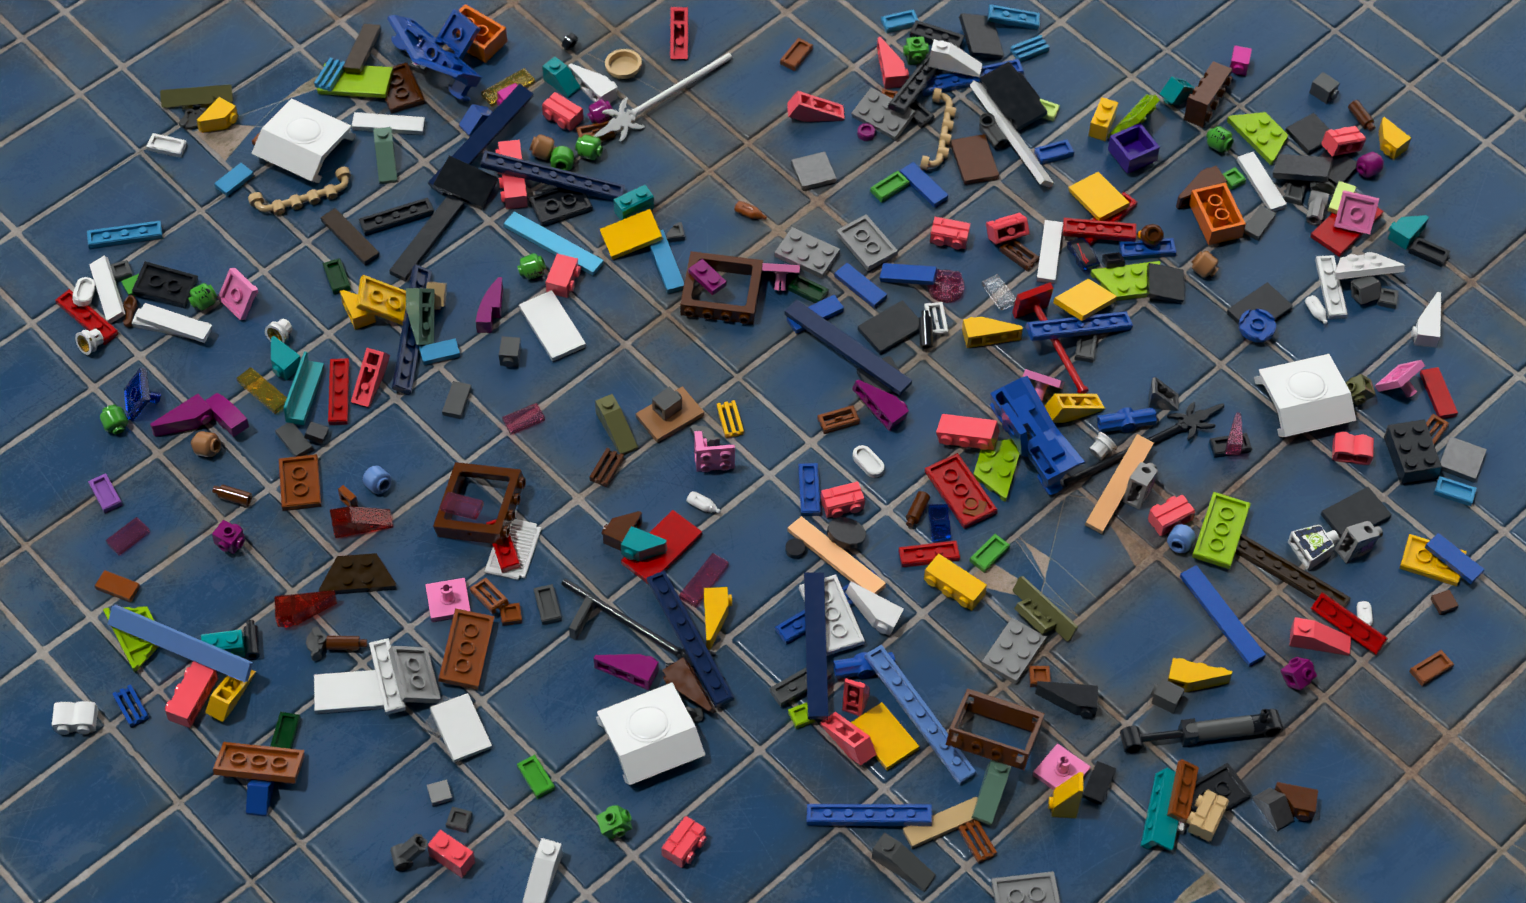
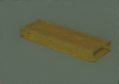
[481,68,535,107]
[236,367,287,414]

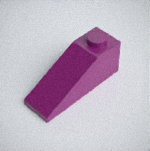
[852,379,909,431]
[150,394,214,437]
[594,654,659,690]

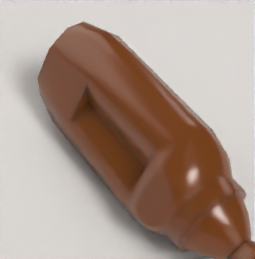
[734,201,767,220]

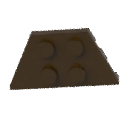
[319,553,396,595]

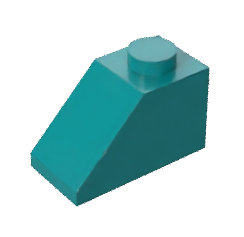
[542,57,581,98]
[1159,76,1195,105]
[1388,215,1429,250]
[271,336,301,380]
[621,526,667,561]

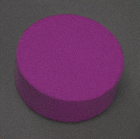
[857,123,875,141]

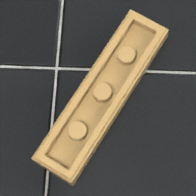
[903,797,977,849]

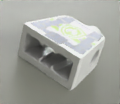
[1288,525,1339,571]

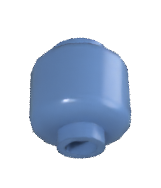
[362,465,392,494]
[1167,524,1196,553]

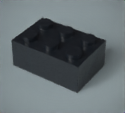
[1384,419,1442,485]

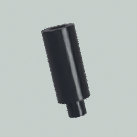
[919,310,934,349]
[243,620,260,660]

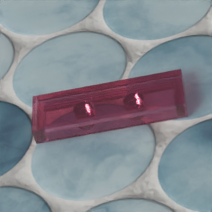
[679,553,729,608]

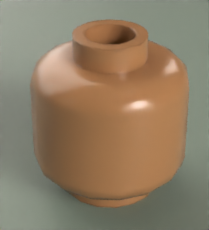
[529,134,556,160]
[1191,251,1219,278]
[191,431,221,457]

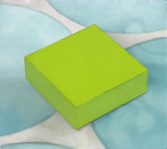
[788,702,815,729]

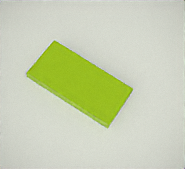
[317,64,394,98]
[1192,492,1251,569]

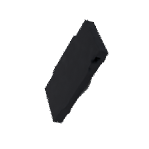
[980,61,1047,131]

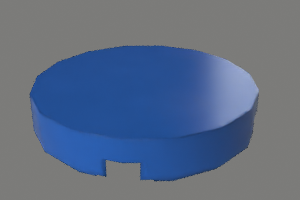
[1239,309,1276,342]

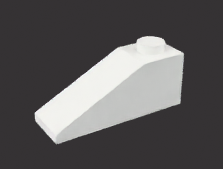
[928,40,982,77]
[568,64,618,103]
[1411,292,1441,348]
[845,581,904,636]
[522,838,563,903]

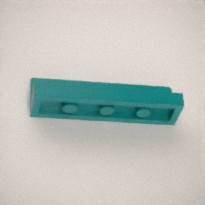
[284,351,325,425]
[1141,768,1178,850]

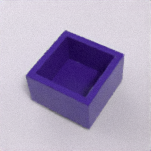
[1108,123,1160,174]

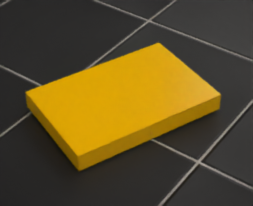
[1069,172,1130,221]
[600,209,663,260]
[356,275,406,325]
[1053,279,1117,321]
[1399,534,1467,586]
[851,702,919,771]

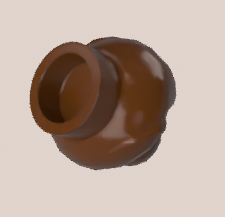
[1137,224,1164,246]

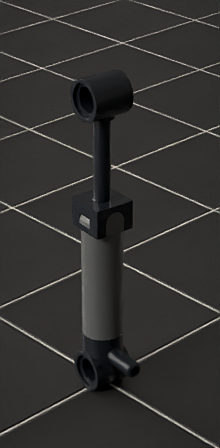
[1120,709,1283,753]

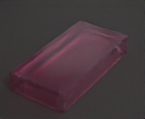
[502,403,545,435]
[440,492,484,520]
[106,517,150,555]

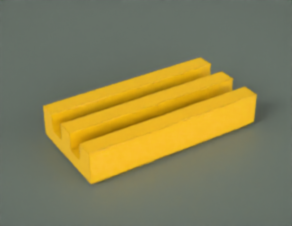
[717,400,744,438]

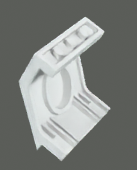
[252,98,356,183]
[1254,354,1356,437]
[596,683,705,785]

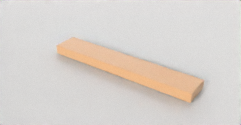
[1085,434,1154,534]
[788,516,886,594]

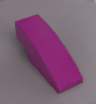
[476,277,503,333]
[205,393,249,437]

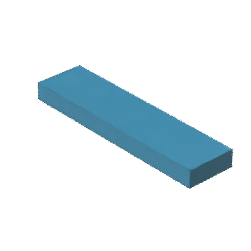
[87,220,163,249]
[649,229,684,294]

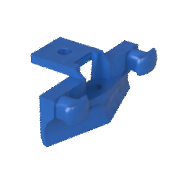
[387,9,482,101]
[990,376,1085,495]

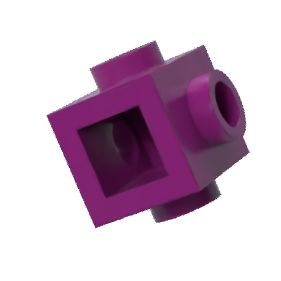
[212,520,245,554]
[1280,657,1317,690]

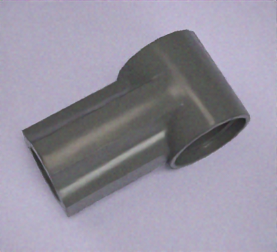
[979,113,1008,149]
[390,834,428,871]

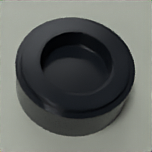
[562,33,578,51]
[785,538,805,559]

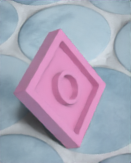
[1334,190,1379,234]
[762,263,800,291]
[218,268,258,320]
[1375,360,1425,398]
[1023,369,1065,401]
[425,578,470,622]
[1033,743,1091,790]

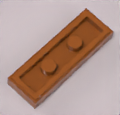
[1167,759,1199,824]

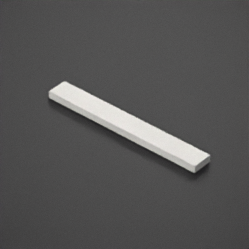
[970,81,1054,188]

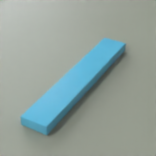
[504,211,604,276]

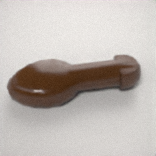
[123,295,138,328]

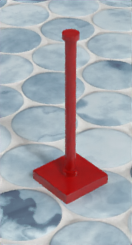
[1012,282,1089,394]

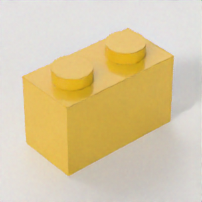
[1088,97,1118,141]

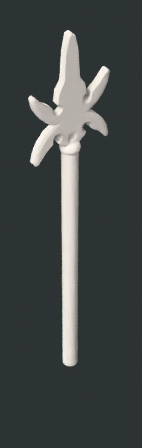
[594,53,732,142]

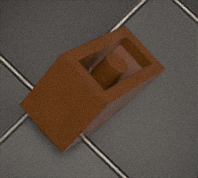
[601,511,642,551]
[1274,782,1318,821]

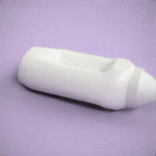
[1305,296,1328,324]
[686,491,721,513]
[1356,601,1373,626]

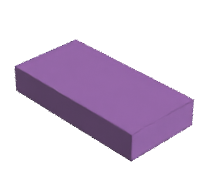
[88,473,122,513]

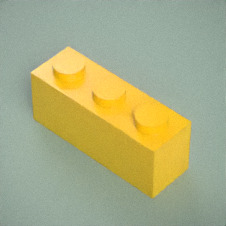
[924,554,987,611]

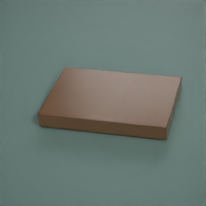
[636,386,704,443]

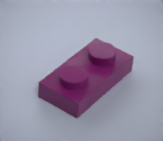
[688,259,727,296]

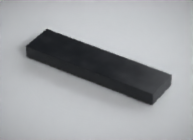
[359,197,434,236]

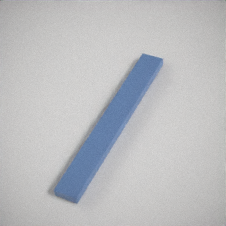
[108,605,253,682]
[865,644,976,785]

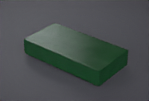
[323,258,351,295]
[788,274,829,303]
[270,712,301,749]

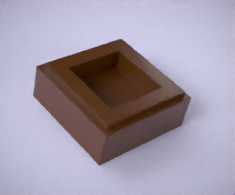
[1431,590,1459,615]

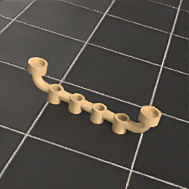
[920,88,956,171]
[248,167,351,215]

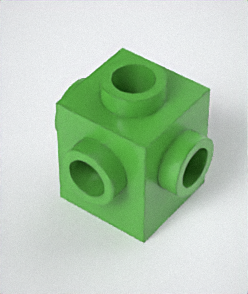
[903,37,929,65]
[596,805,632,839]

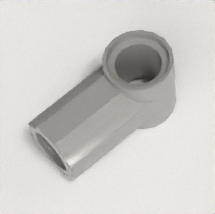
[1306,190,1329,226]

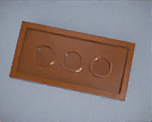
[438,608,494,690]
[213,742,305,783]

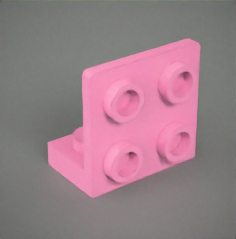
[694,431,735,472]

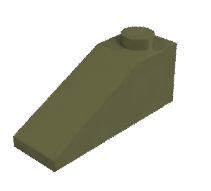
[595,394,638,455]

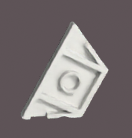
[1335,252,1405,280]

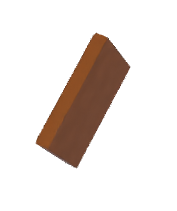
[279,454,321,511]

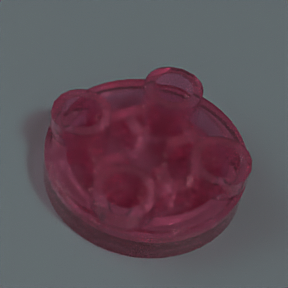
[927,269,964,303]

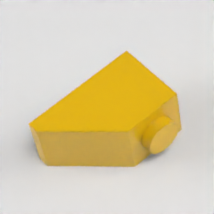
[197,97,238,133]
[1379,117,1411,160]
[340,290,376,330]

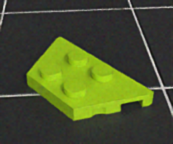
[1107,94,1160,139]
[1227,112,1288,165]
[1091,261,1160,301]
[973,439,1020,502]
[103,607,159,672]

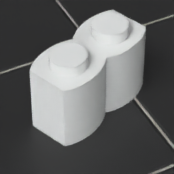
[52,701,98,735]

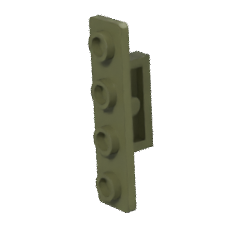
[160,85,233,109]
[1012,576,1078,641]

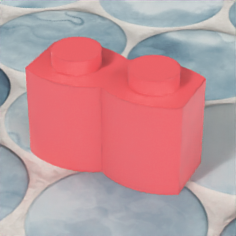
[1332,432,1374,465]

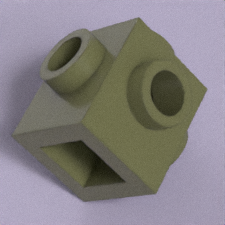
[1345,374,1376,406]

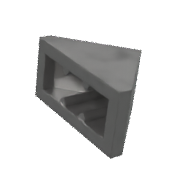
[1149,377,1178,411]
[1252,788,1294,831]

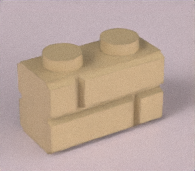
[1187,790,1229,841]

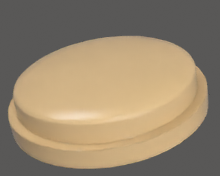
[605,49,642,79]

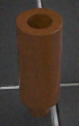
[1348,100,1375,131]
[212,484,252,506]
[906,491,930,528]
[326,636,368,651]

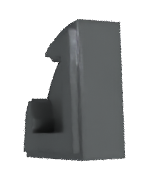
[667,222,685,242]

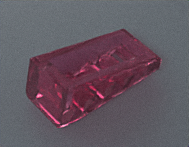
[1225,412,1243,455]

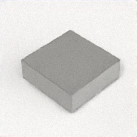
[427,780,453,806]

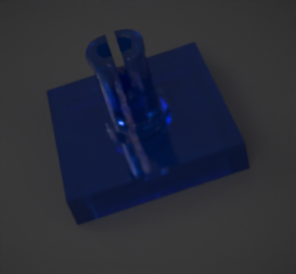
[124,368,161,421]

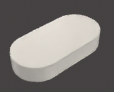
[72,277,96,306]
[853,445,884,478]

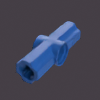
[1097,407,1157,433]
[833,652,895,679]

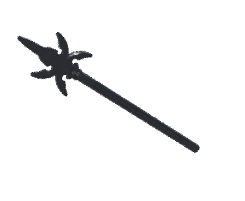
[1063,402,1224,487]
[561,578,726,682]

